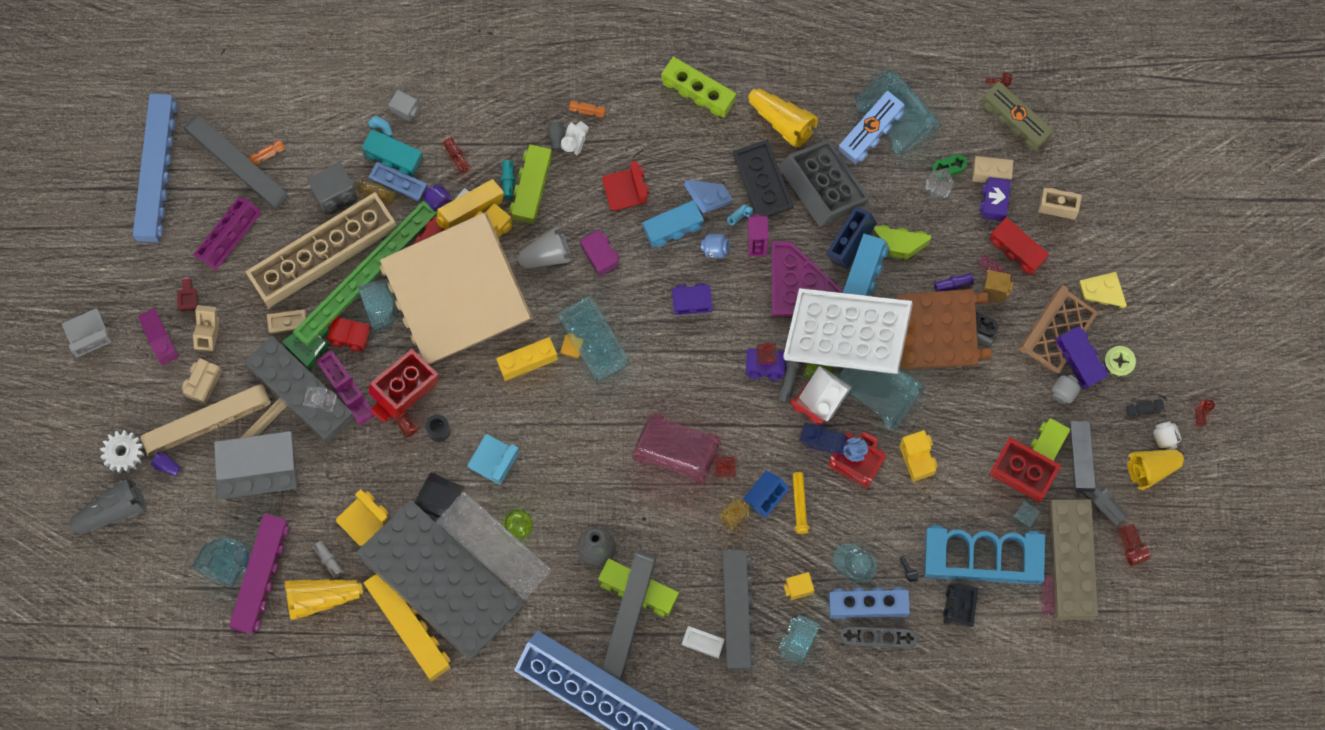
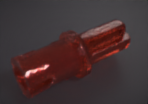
[443,137,470,173]

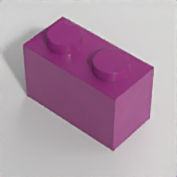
[580,229,620,277]

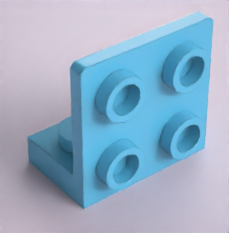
[467,434,520,485]

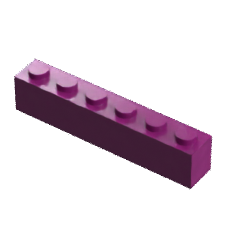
[229,514,290,635]

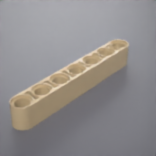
[140,384,271,456]

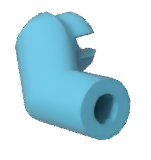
[727,205,753,225]

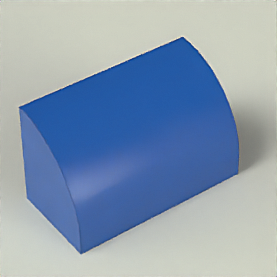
[742,470,790,518]

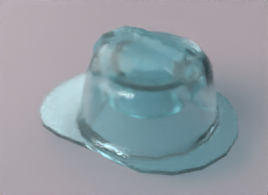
[833,544,877,582]

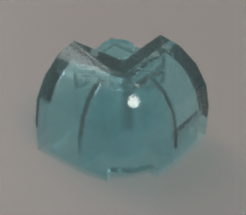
[358,280,398,332]
[192,537,250,587]

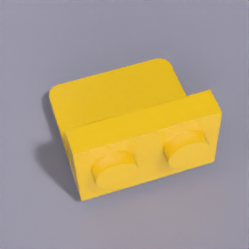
[336,489,389,546]

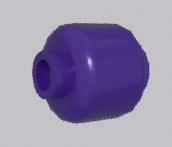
[424,185,452,211]

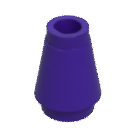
[150,452,181,477]

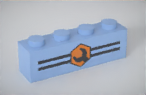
[838,90,905,165]

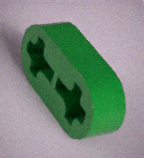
[932,155,967,179]

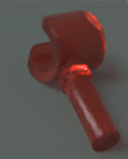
[985,73,1012,87]

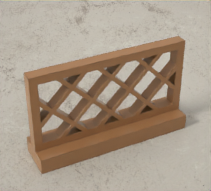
[1018,285,1098,374]

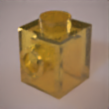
[719,498,750,531]

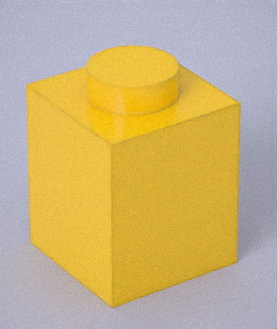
[783,572,814,600]

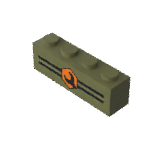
[982,81,1054,152]

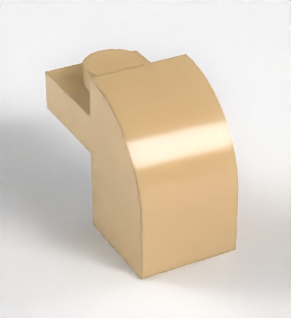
[193,305,219,351]

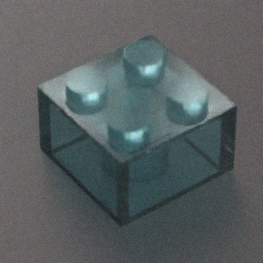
[779,615,820,666]

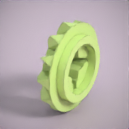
[1105,346,1136,377]

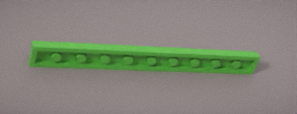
[293,201,437,346]

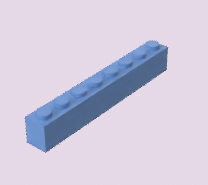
[133,94,178,242]

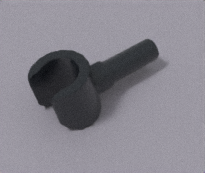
[899,556,918,582]

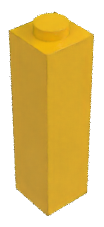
[436,179,504,230]

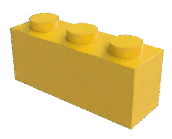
[496,337,558,381]

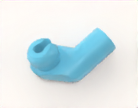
[368,116,393,138]

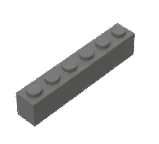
[723,550,755,671]

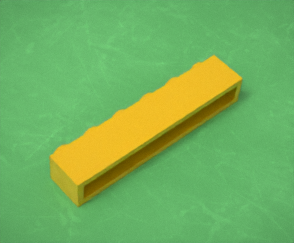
[364,574,451,681]

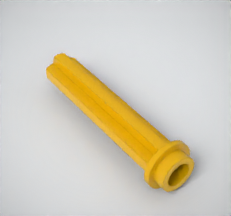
[793,472,810,534]

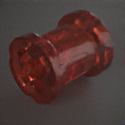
[394,413,419,438]

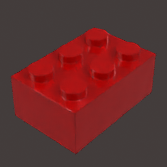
[369,349,439,419]
[989,437,1061,503]

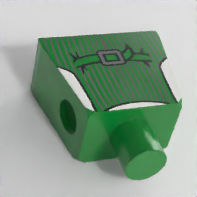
[282,327,329,371]

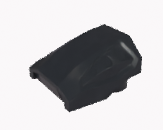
[415,472,465,522]

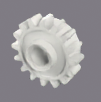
[100,430,144,474]

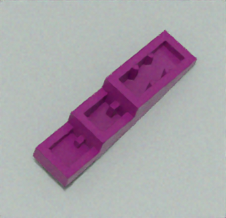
[316,350,375,426]

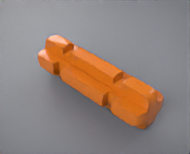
[569,100,606,118]
[249,140,285,165]

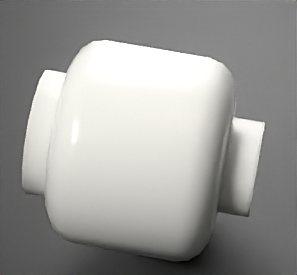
[1153,421,1181,450]

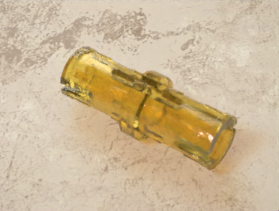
[357,179,397,203]

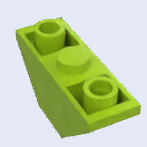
[873,225,931,259]

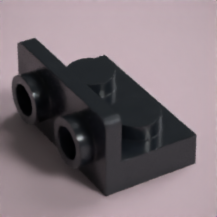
[943,583,978,627]

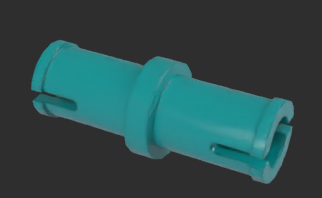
[500,160,515,199]

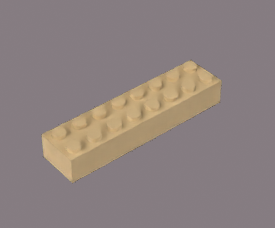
[245,192,397,309]

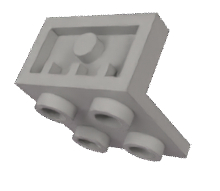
[62,309,112,358]

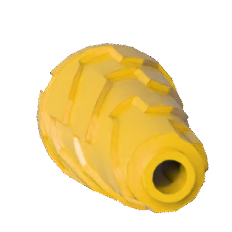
[748,88,818,148]
[284,579,363,620]

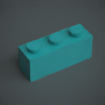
[361,129,424,177]

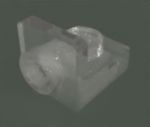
[303,386,336,412]

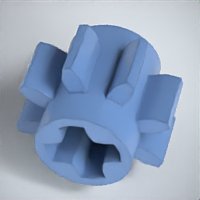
[843,437,868,462]

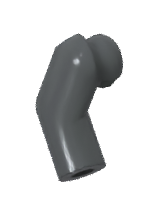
[977,332,994,347]

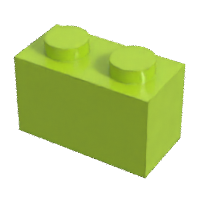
[1029,418,1070,461]

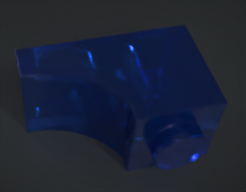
[799,422,847,455]

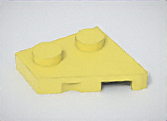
[1079,272,1127,308]

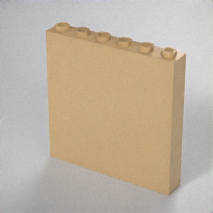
[380,213,533,365]

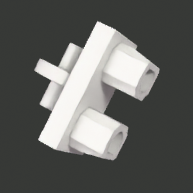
[561,121,589,155]

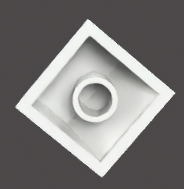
[799,366,852,421]

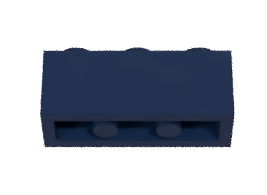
[826,206,877,269]

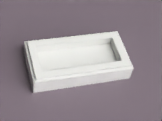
[681,626,725,659]

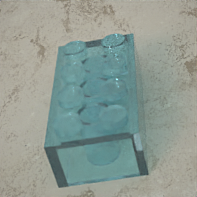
[557,295,629,384]

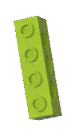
[661,56,736,118]

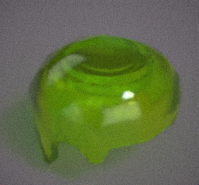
[502,509,533,539]

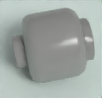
[1052,375,1080,404]

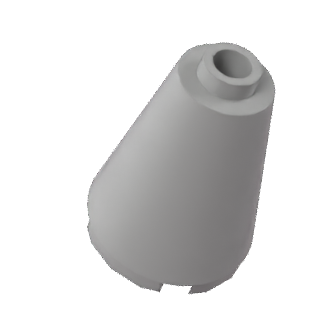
[517,226,572,269]

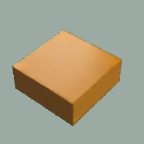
[560,335,584,358]

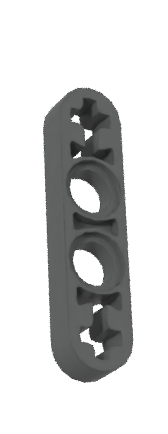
[840,627,917,649]

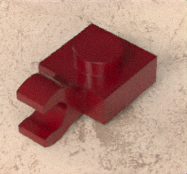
[177,277,198,311]

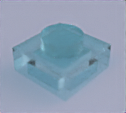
[1013,501,1040,529]

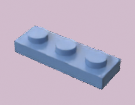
[368,162,428,202]

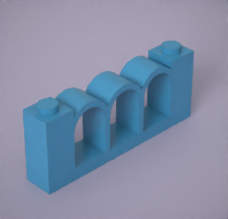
[924,525,1045,584]

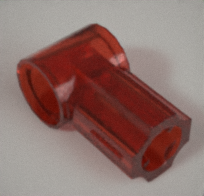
[1118,524,1150,566]

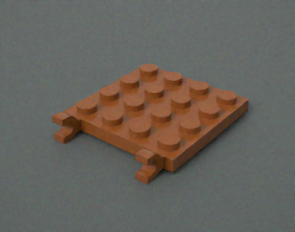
[898,289,992,370]

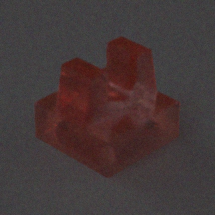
[756,343,778,365]
[716,456,736,477]

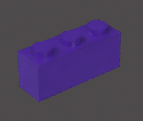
[1055,326,1108,390]

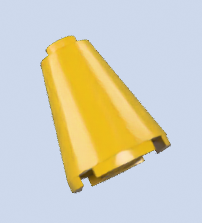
[1127,449,1184,490]

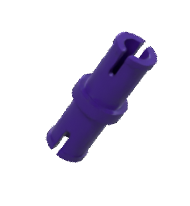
[934,273,974,292]

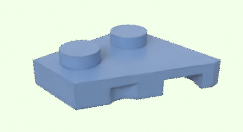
[684,180,733,214]

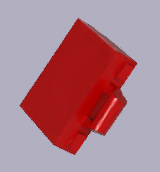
[827,431,886,489]

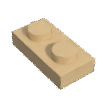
[267,309,307,335]

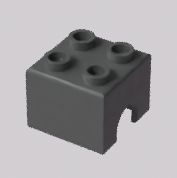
[307,162,358,214]

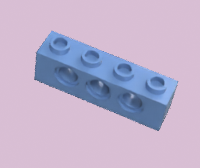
[829,587,910,619]

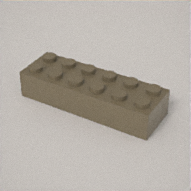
[1049,499,1098,620]

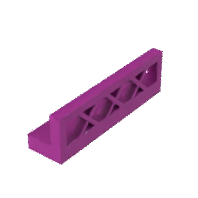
[193,197,262,271]

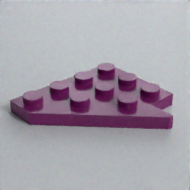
[771,242,843,316]

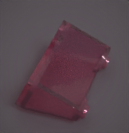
[632,413,721,486]

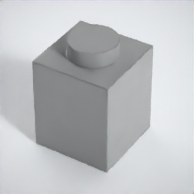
[388,90,419,122]

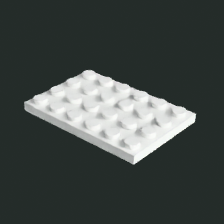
[783,288,913,374]

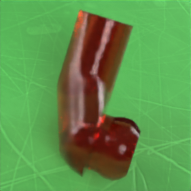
[1195,399,1215,426]

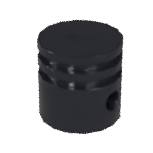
[425,414,451,442]

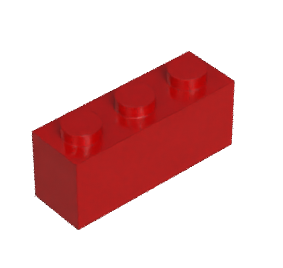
[989,217,1049,275]

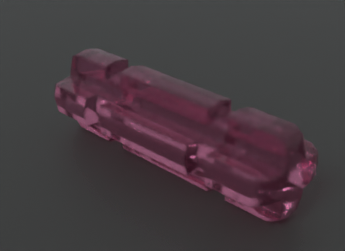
[978,255,1013,281]
[1042,576,1054,615]

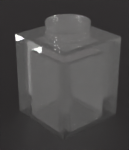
[925,168,954,200]

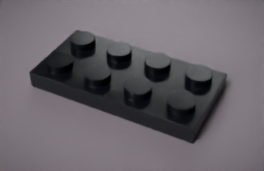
[732,139,794,217]

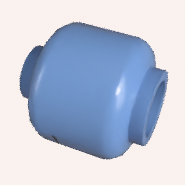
[701,234,730,259]

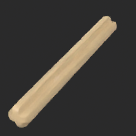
[241,398,286,438]

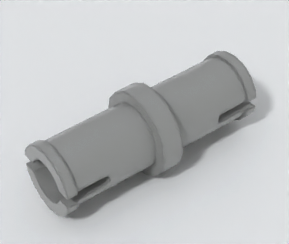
[312,541,344,579]

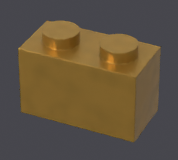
[982,270,1013,303]

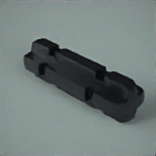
[1126,399,1164,417]

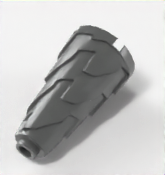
[69,477,147,535]

